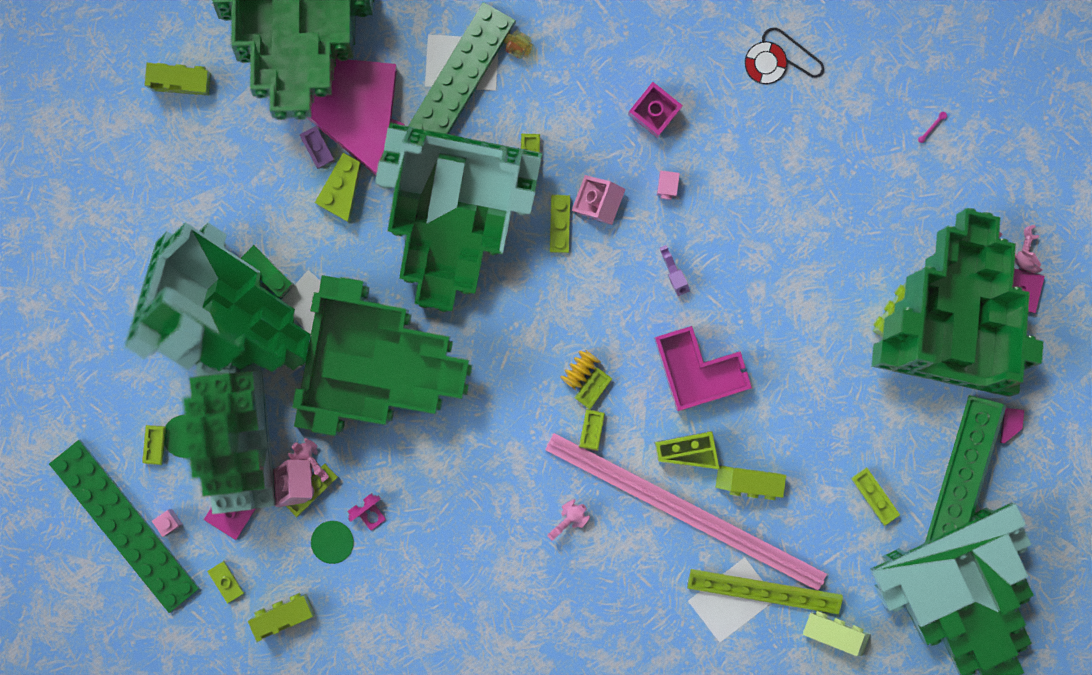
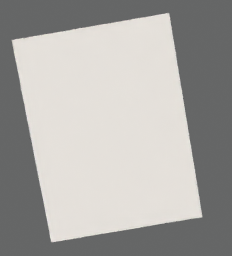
[425,34,498,91]
[282,270,321,336]
[688,557,771,642]

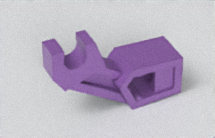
[660,245,690,296]

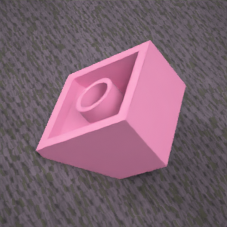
[571,175,626,225]
[273,460,314,507]

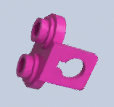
[347,493,385,530]

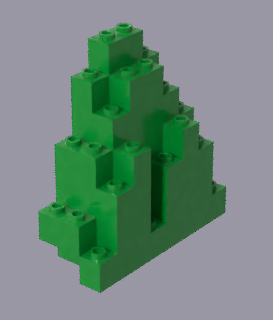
[212,0,375,120]
[871,208,1044,397]
[292,275,472,436]

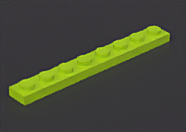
[687,569,843,614]

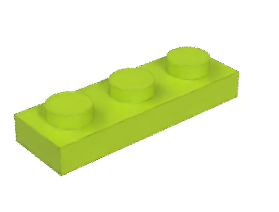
[550,195,570,253]
[286,463,338,517]
[851,467,900,526]

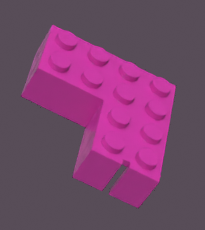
[654,326,752,411]

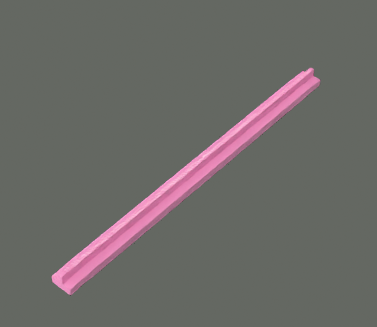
[545,433,827,591]

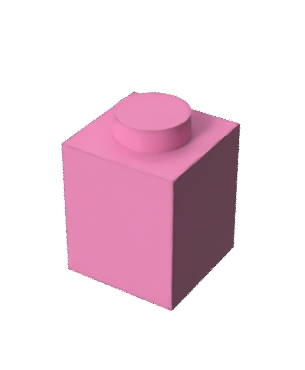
[657,170,680,200]
[152,509,183,537]

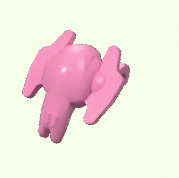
[1015,225,1043,273]
[288,438,329,482]
[547,499,590,541]

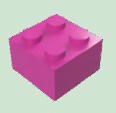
[628,82,683,138]

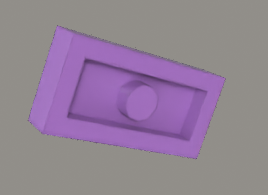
[300,126,335,169]

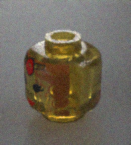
[504,30,534,59]

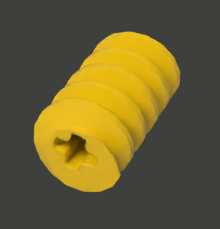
[560,350,601,391]

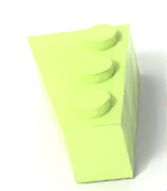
[802,611,870,656]

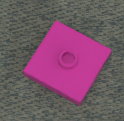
[1013,268,1045,313]
[203,507,256,540]

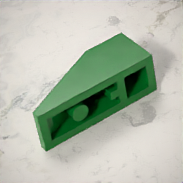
[241,245,295,298]

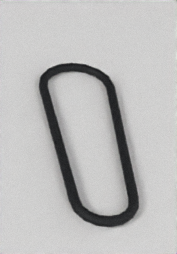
[762,27,824,78]

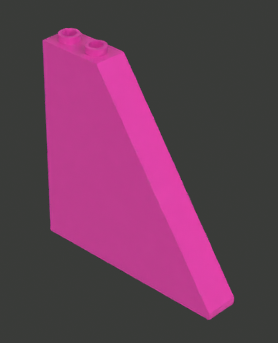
[307,59,397,175]

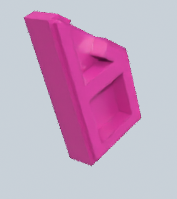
[1000,408,1024,443]

